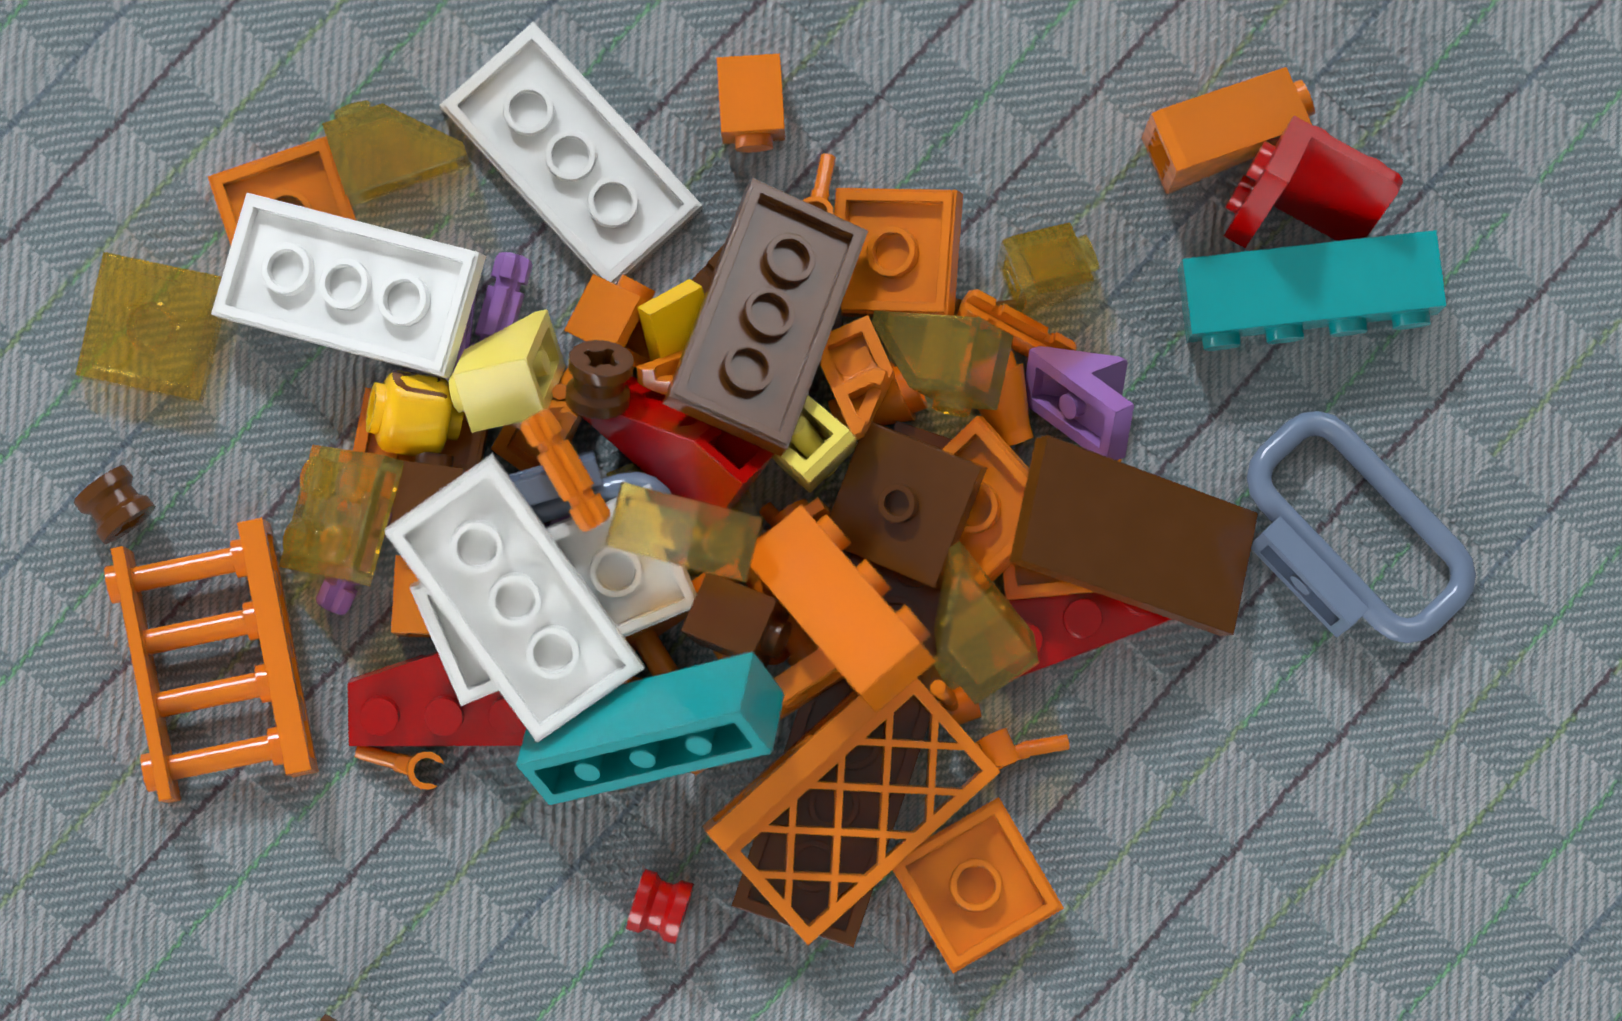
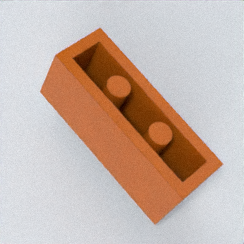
[742,505,936,712]

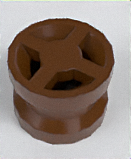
[565,340,634,419]
[73,465,156,544]

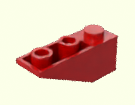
[565,376,775,529]

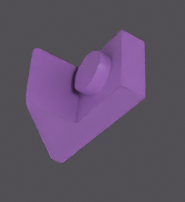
[1025,346,1134,460]

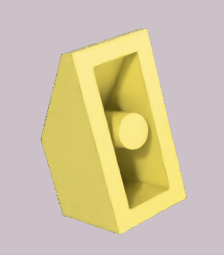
[449,309,566,432]
[772,395,856,493]

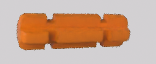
[957,289,1077,357]
[521,409,610,532]

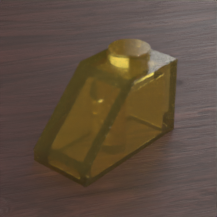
[322,101,472,206]
[997,222,1100,316]
[872,310,1013,417]
[605,482,762,582]
[933,541,1039,705]

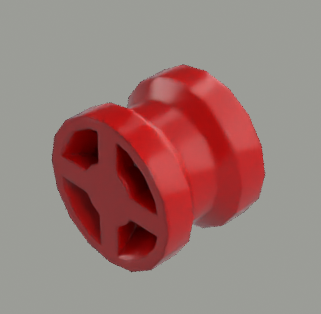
[626,869,694,945]

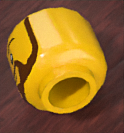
[366,370,463,456]

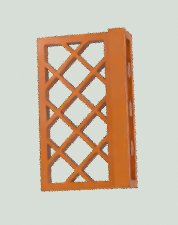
[702,677,1001,946]

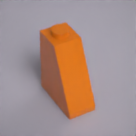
[1141,67,1315,195]

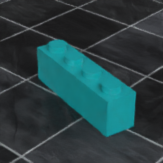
[1177,230,1447,351]
[516,652,785,805]

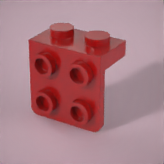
[1223,115,1403,248]

